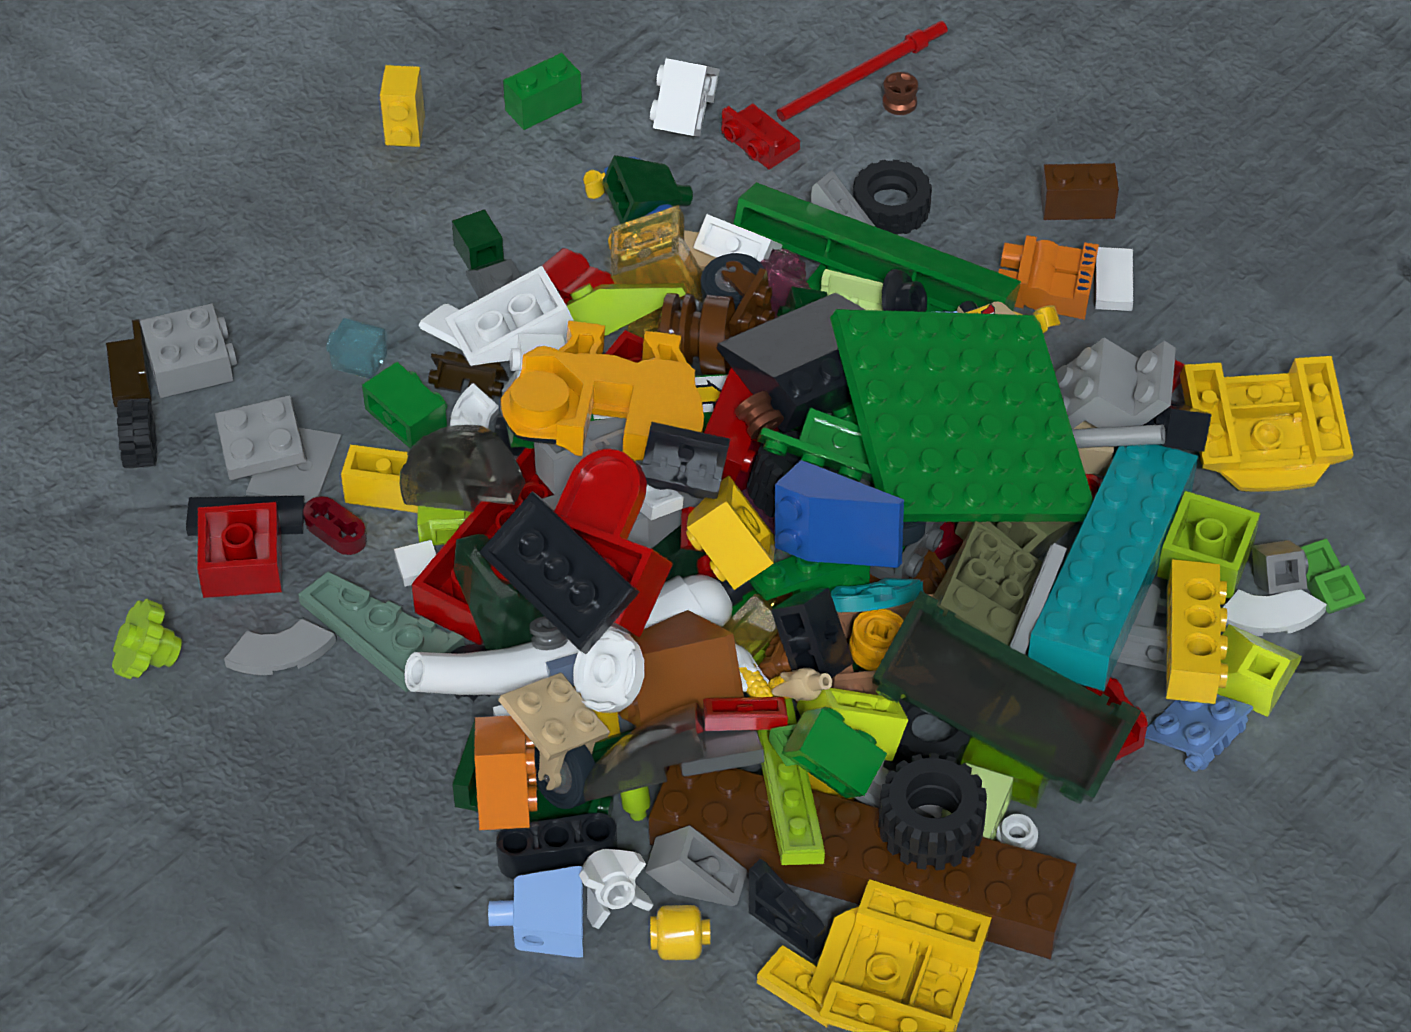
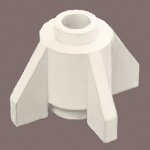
[579,849,653,929]

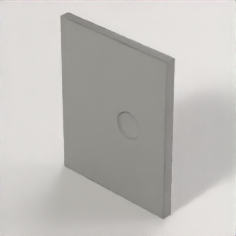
[246,428,342,504]

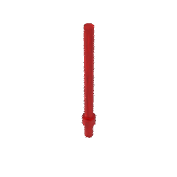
[777,21,948,122]

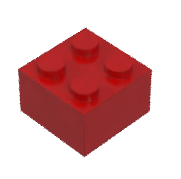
[197,502,282,598]

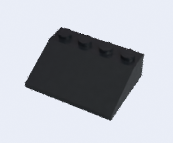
[716,292,866,434]

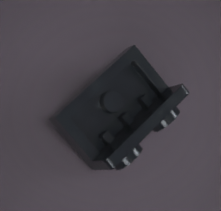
[642,422,730,499]

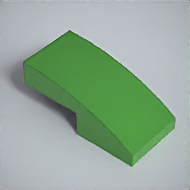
[1300,538,1366,614]

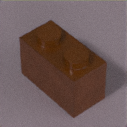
[1040,163,1119,220]

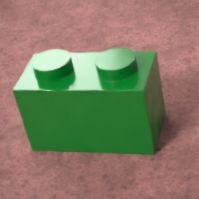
[503,53,582,130]
[362,362,447,451]
[781,707,887,798]

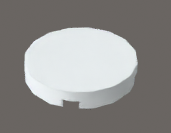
[573,630,644,713]

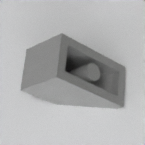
[645,825,747,906]

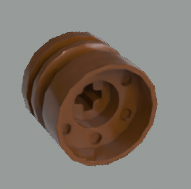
[657,293,735,375]

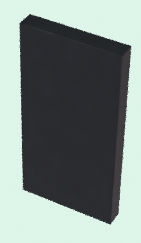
[479,491,640,654]

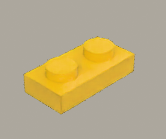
[757,945,830,1027]

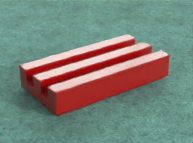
[703,697,788,731]

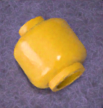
[650,905,710,960]

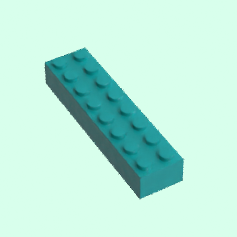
[1027,444,1198,691]

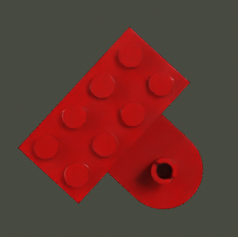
[488,449,673,638]

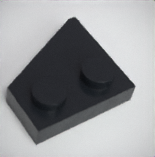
[749,858,826,960]

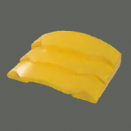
[1180,356,1354,492]
[808,879,992,1032]

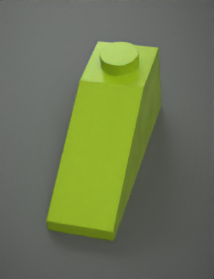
[566,283,687,336]

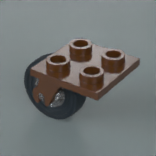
[700,253,775,337]

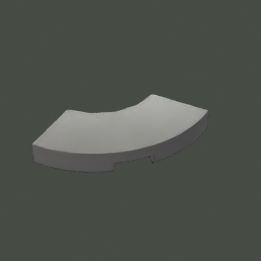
[224,619,336,675]

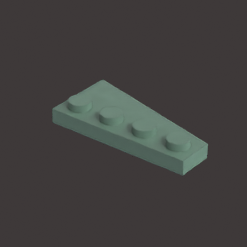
[298,572,465,693]

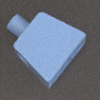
[488,866,583,958]

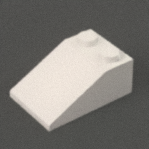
[444,266,574,366]

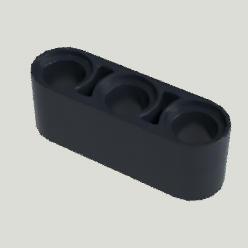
[496,813,618,879]

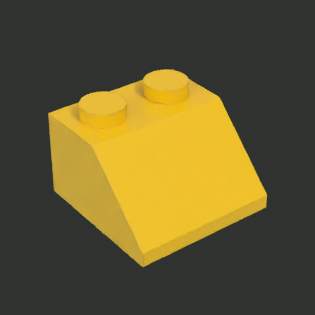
[686,476,775,590]

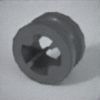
[530,616,568,650]

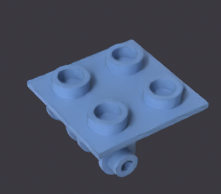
[1145,694,1253,772]

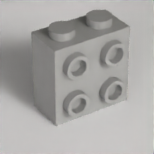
[140,303,237,398]

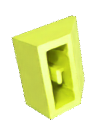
[796,688,908,761]

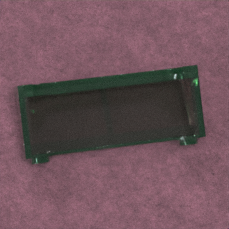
[872,591,1141,804]

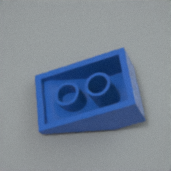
[775,460,904,568]

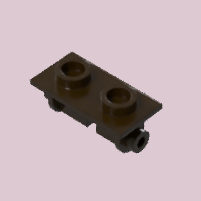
[428,351,509,400]

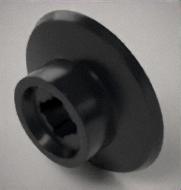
[882,268,927,312]

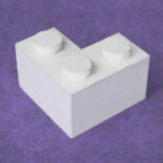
[650,58,720,137]

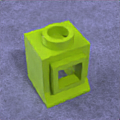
[417,494,473,545]

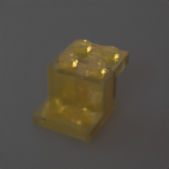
[611,205,702,338]

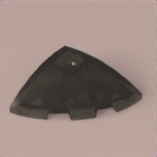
[400,425,526,512]
[584,701,706,801]

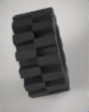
[117,398,157,468]

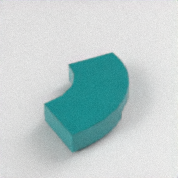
[830,578,923,612]

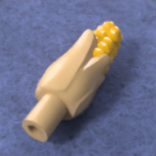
[768,668,832,701]

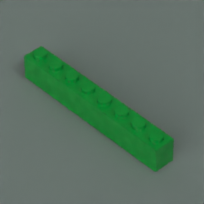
[733,182,1021,312]

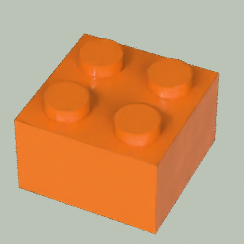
[474,716,538,830]

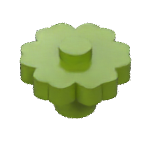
[112,599,182,679]

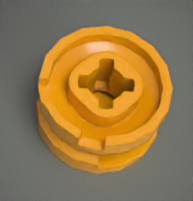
[849,609,909,671]

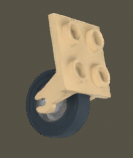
[498,673,610,809]

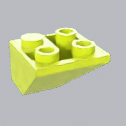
[1217,624,1302,717]

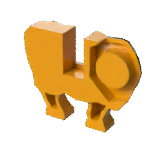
[501,321,704,461]

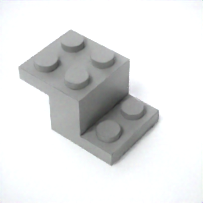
[1055,338,1176,429]
[215,395,307,480]

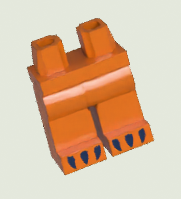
[998,235,1099,320]

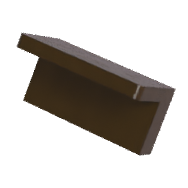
[106,319,152,407]

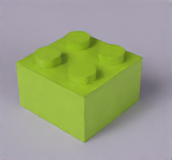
[1157,491,1260,599]

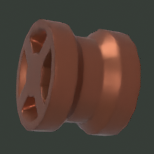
[883,72,918,115]
[734,391,784,439]

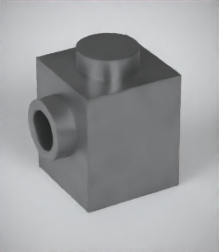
[1252,540,1308,594]

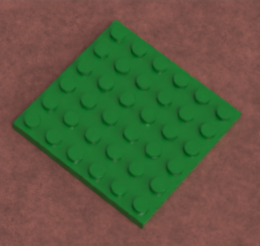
[830,309,1093,522]

